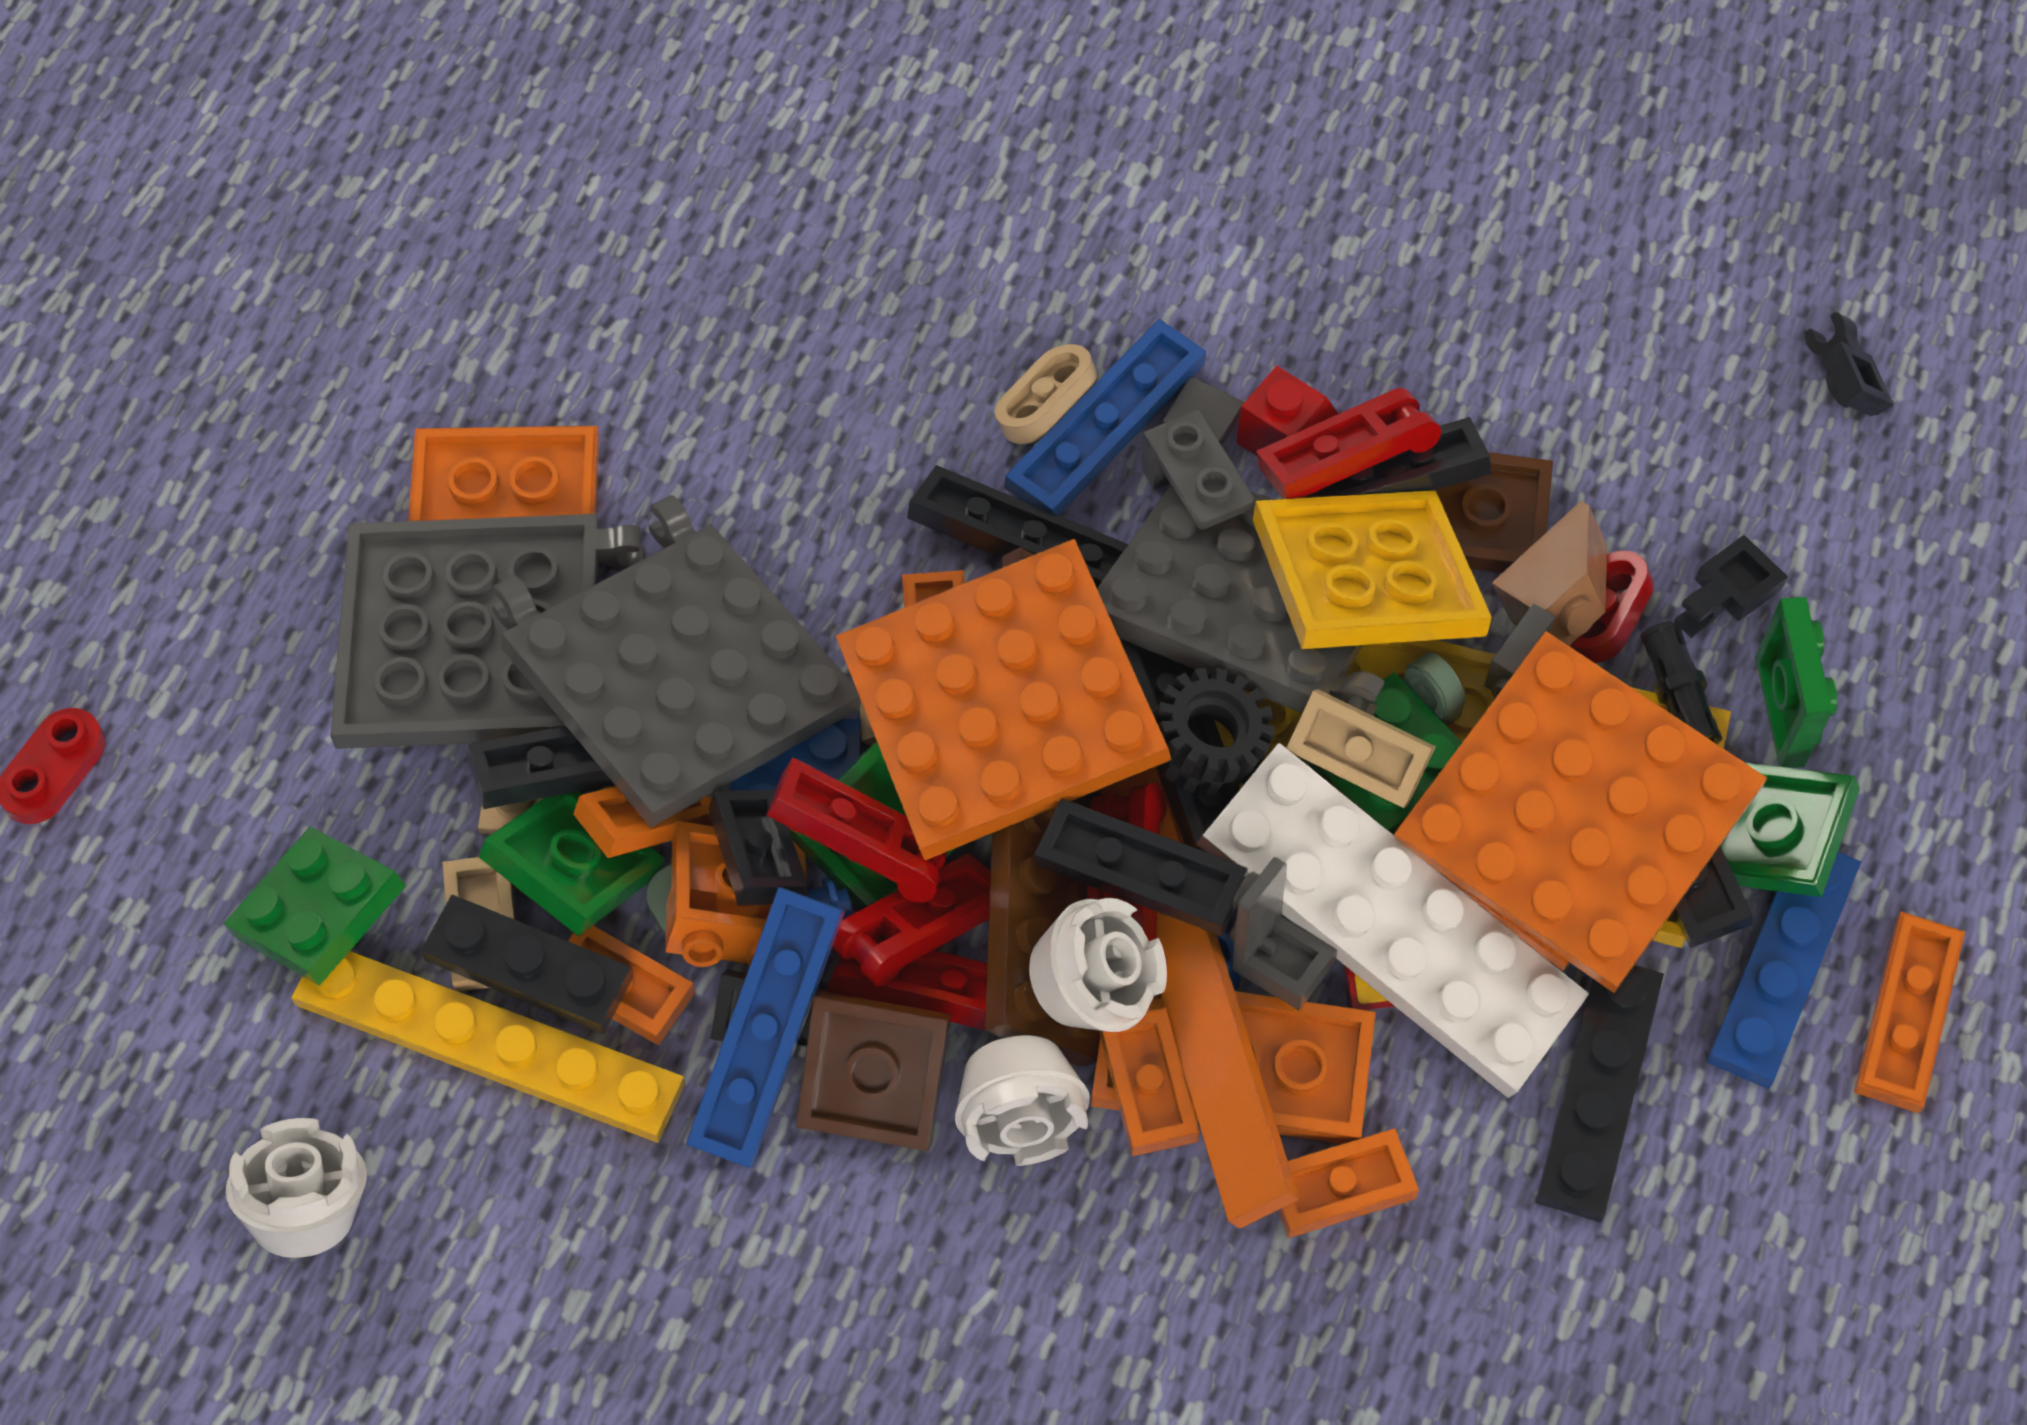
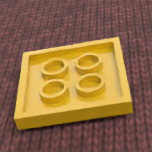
[1252,490,1492,649]

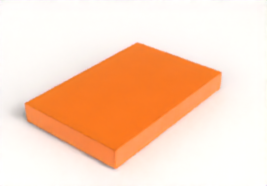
[408,426,599,521]

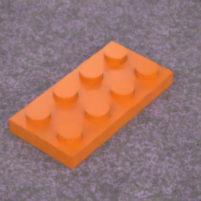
[1091,991,1376,1144]

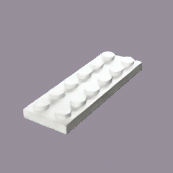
[1196,743,1589,1098]

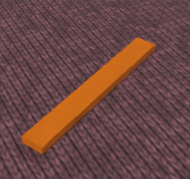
[1101,766,1299,1229]

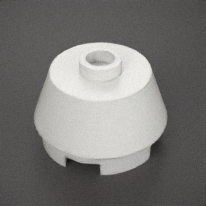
[1029,898,1167,1032]
[955,1035,1090,1166]
[226,1118,367,1258]

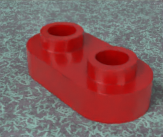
[1570,551,1654,663]
[0,708,105,824]

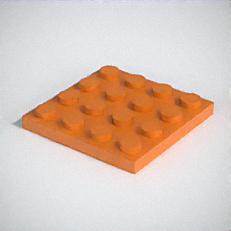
[836,539,1171,860]
[1394,631,1767,993]

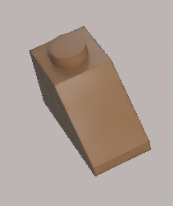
[1492,501,1607,646]

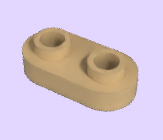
[995,344,1098,444]

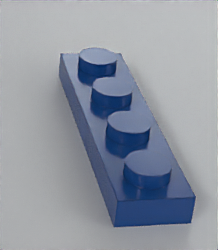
[1005,319,1206,515]
[1706,852,1862,1089]
[686,887,845,1168]

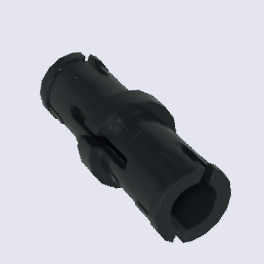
[1640,621,1722,744]

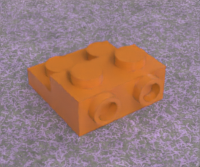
[665,821,807,967]

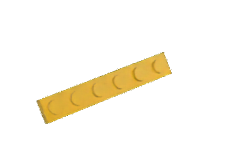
[291,951,686,1143]

